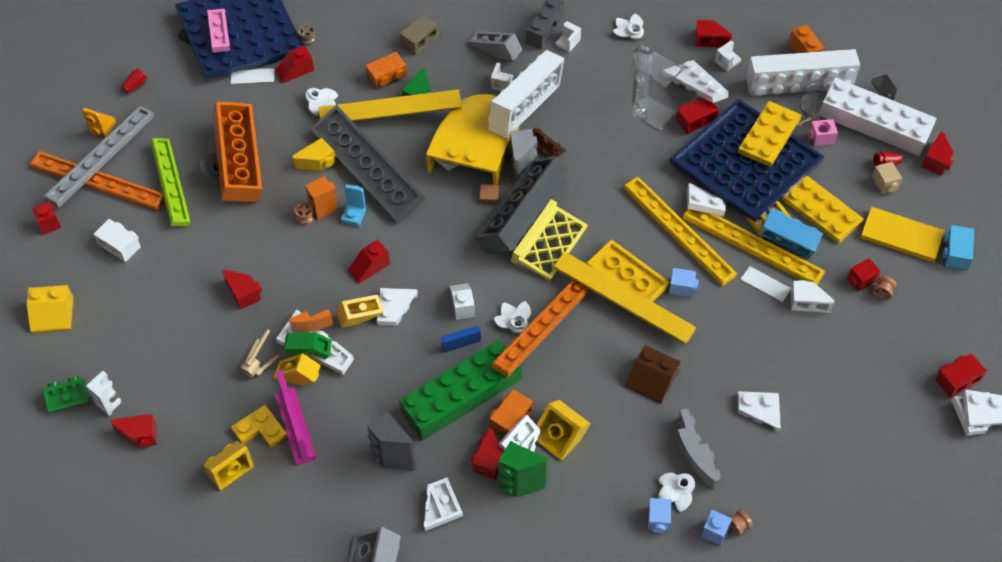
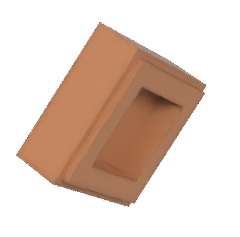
[480,184,499,204]

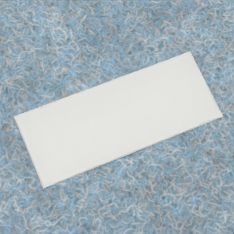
[231,68,275,84]
[741,266,791,302]

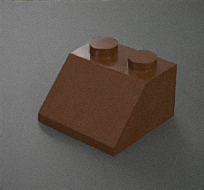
[625,345,681,404]

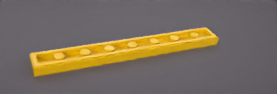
[319,89,461,122]
[624,176,737,286]
[683,209,825,285]
[554,251,696,345]

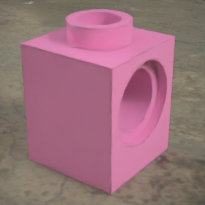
[808,119,838,147]

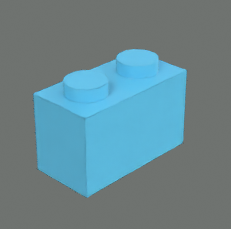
[942,225,974,270]

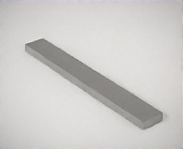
[43,106,155,208]

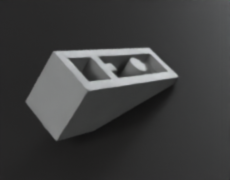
[468,31,523,61]

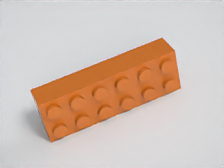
[213,101,262,202]

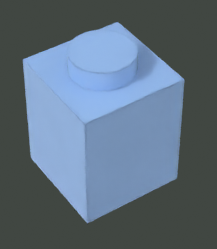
[669,268,699,298]
[648,498,671,533]
[701,510,732,546]

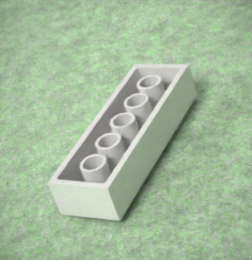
[746,49,860,96]
[488,50,565,139]
[819,77,937,156]

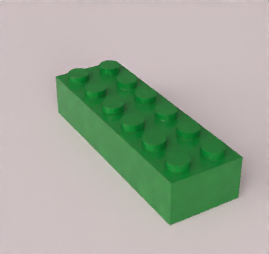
[399,340,522,441]

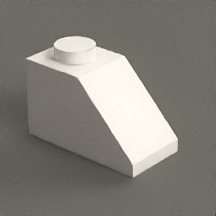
[791,280,834,313]
[449,283,475,320]

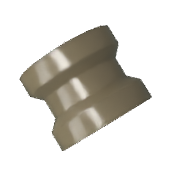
[298,24,316,46]

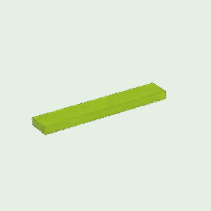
[150,138,191,227]

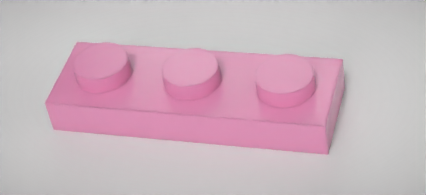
[207,9,230,52]

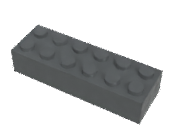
[475,156,569,253]

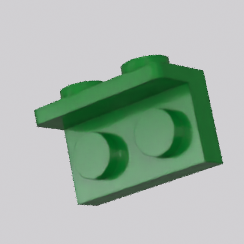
[43,376,90,413]

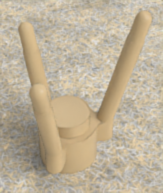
[240,329,280,378]

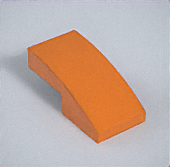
[289,309,333,332]

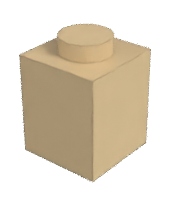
[872,162,902,194]

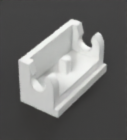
[86,371,121,416]

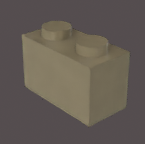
[400,14,439,55]

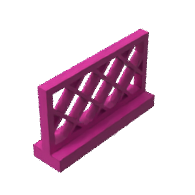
[275,370,316,465]

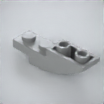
[676,409,721,490]

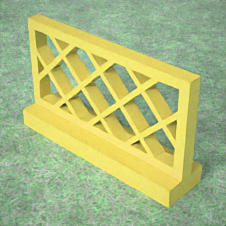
[511,199,588,281]

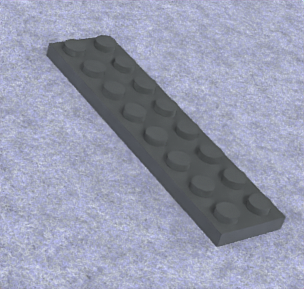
[310,105,425,223]

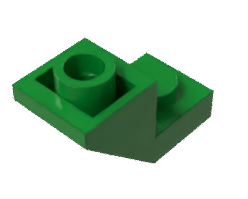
[283,332,332,359]

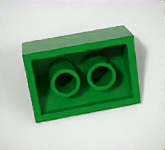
[498,441,548,497]

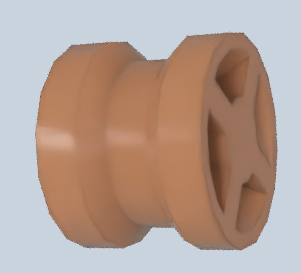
[294,202,315,226]
[873,276,897,300]
[729,509,753,536]

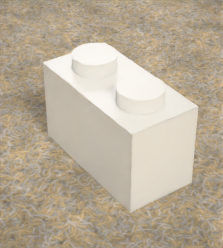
[94,219,141,262]

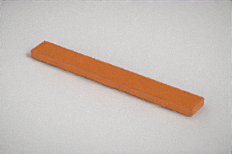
[29,151,165,212]
[492,280,591,377]

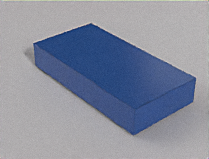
[441,326,481,353]

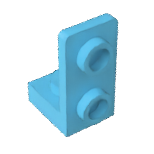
[341,184,366,227]

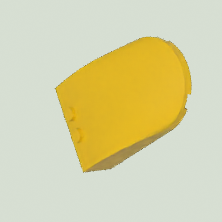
[426,94,519,185]

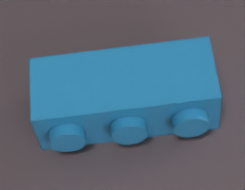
[758,208,823,259]

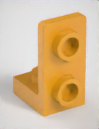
[82,108,117,138]

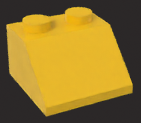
[27,285,74,333]
[536,400,591,460]
[203,441,254,491]

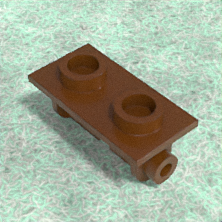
[532,128,566,157]

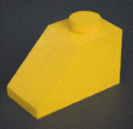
[292,138,336,171]
[336,295,384,328]
[273,353,321,386]

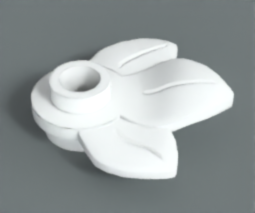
[613,14,644,39]
[305,88,338,116]
[494,301,531,333]
[658,473,695,512]

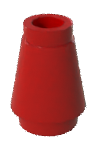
[121,68,147,94]
[873,151,902,167]

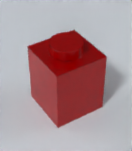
[32,201,61,235]
[847,258,881,291]

